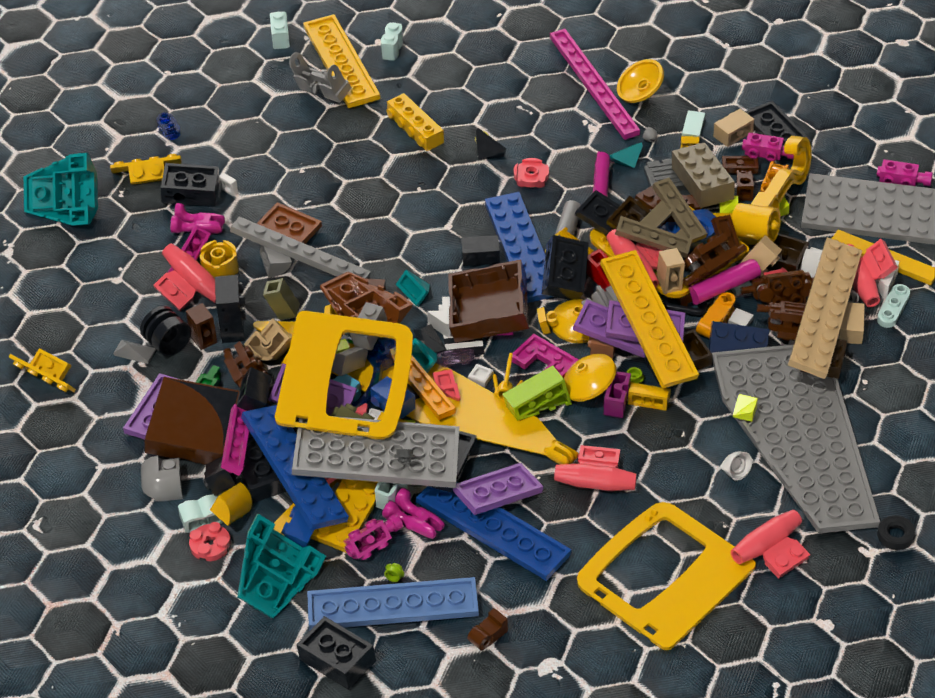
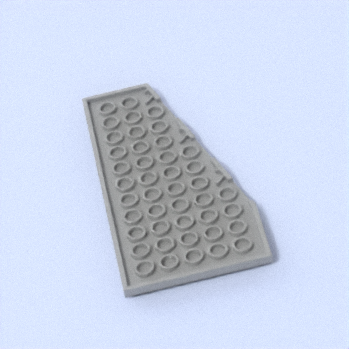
[712,344,880,533]

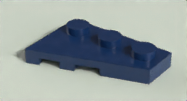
[708,321,769,353]

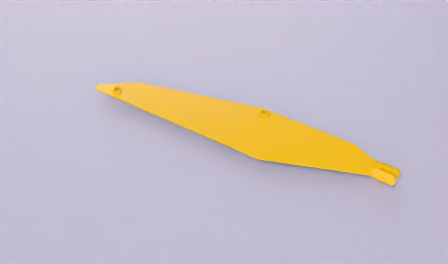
[253,321,579,464]

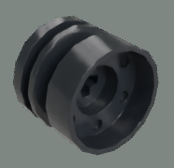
[140,306,191,357]

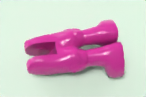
[170,203,225,234]
[382,488,445,539]

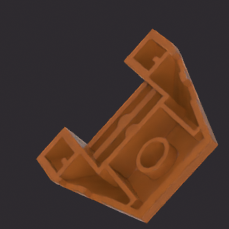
[320,271,413,338]

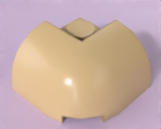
[244,318,292,361]

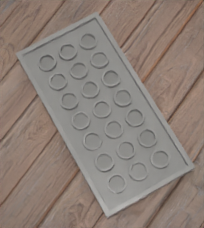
[801,173,935,245]
[292,416,460,488]

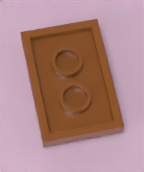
[257,202,322,244]

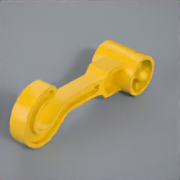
[731,136,812,242]

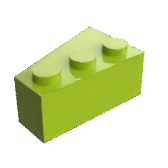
[502,365,572,421]

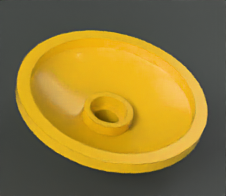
[617,59,664,103]
[551,299,589,343]
[564,354,616,402]

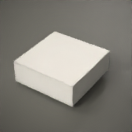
[219,173,238,196]
[728,308,754,326]
[468,364,494,387]

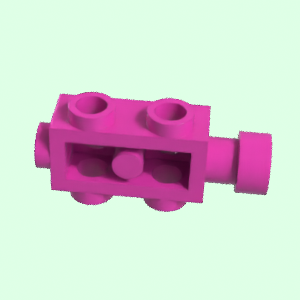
[742,133,794,161]
[877,159,933,186]
[343,514,403,560]

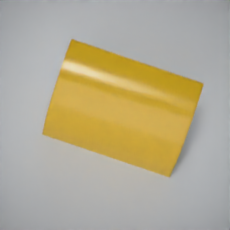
[628,382,671,411]
[210,482,252,526]

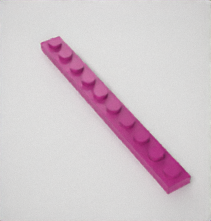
[550,29,640,140]

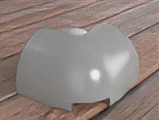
[141,455,183,501]

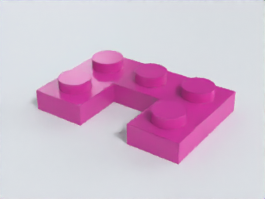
[512,334,579,378]

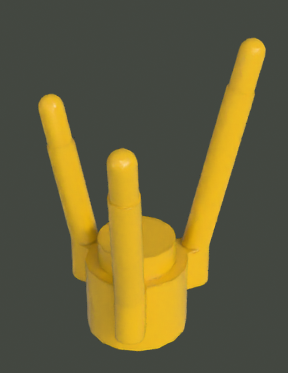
[493,353,523,401]

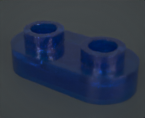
[156,112,181,140]

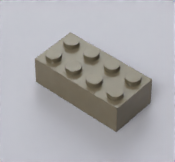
[672,142,735,208]

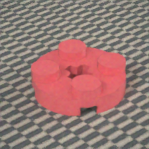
[514,158,549,188]
[189,522,231,561]

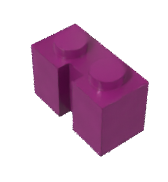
[604,371,631,418]

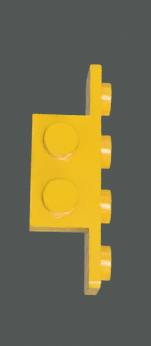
[110,154,182,185]
[9,348,76,393]

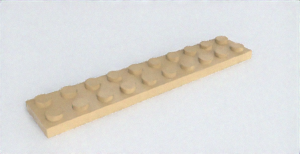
[788,237,862,379]

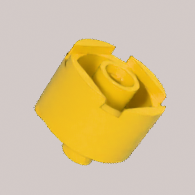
[200,240,239,279]

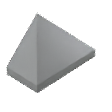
[113,340,156,364]

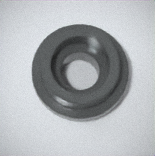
[394,449,415,462]

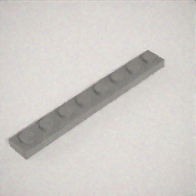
[230,217,371,279]

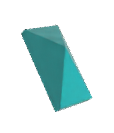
[609,142,643,168]
[396,270,430,307]
[412,338,439,373]

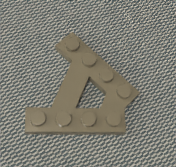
[615,177,708,258]

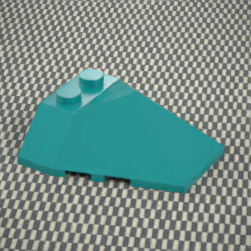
[23,153,98,226]
[237,514,326,618]

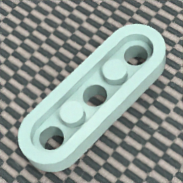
[877,284,910,328]

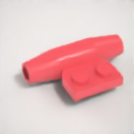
[606,229,663,288]
[847,239,898,307]
[153,243,216,312]
[554,445,637,491]
[731,510,810,579]

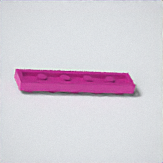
[221,404,249,476]

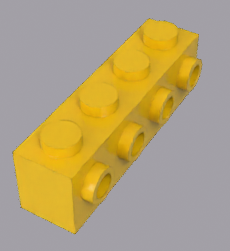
[386,93,444,151]

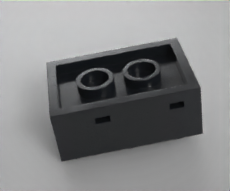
[161,163,219,207]
[541,235,589,300]
[215,275,246,343]
[239,436,287,503]
[296,616,376,690]

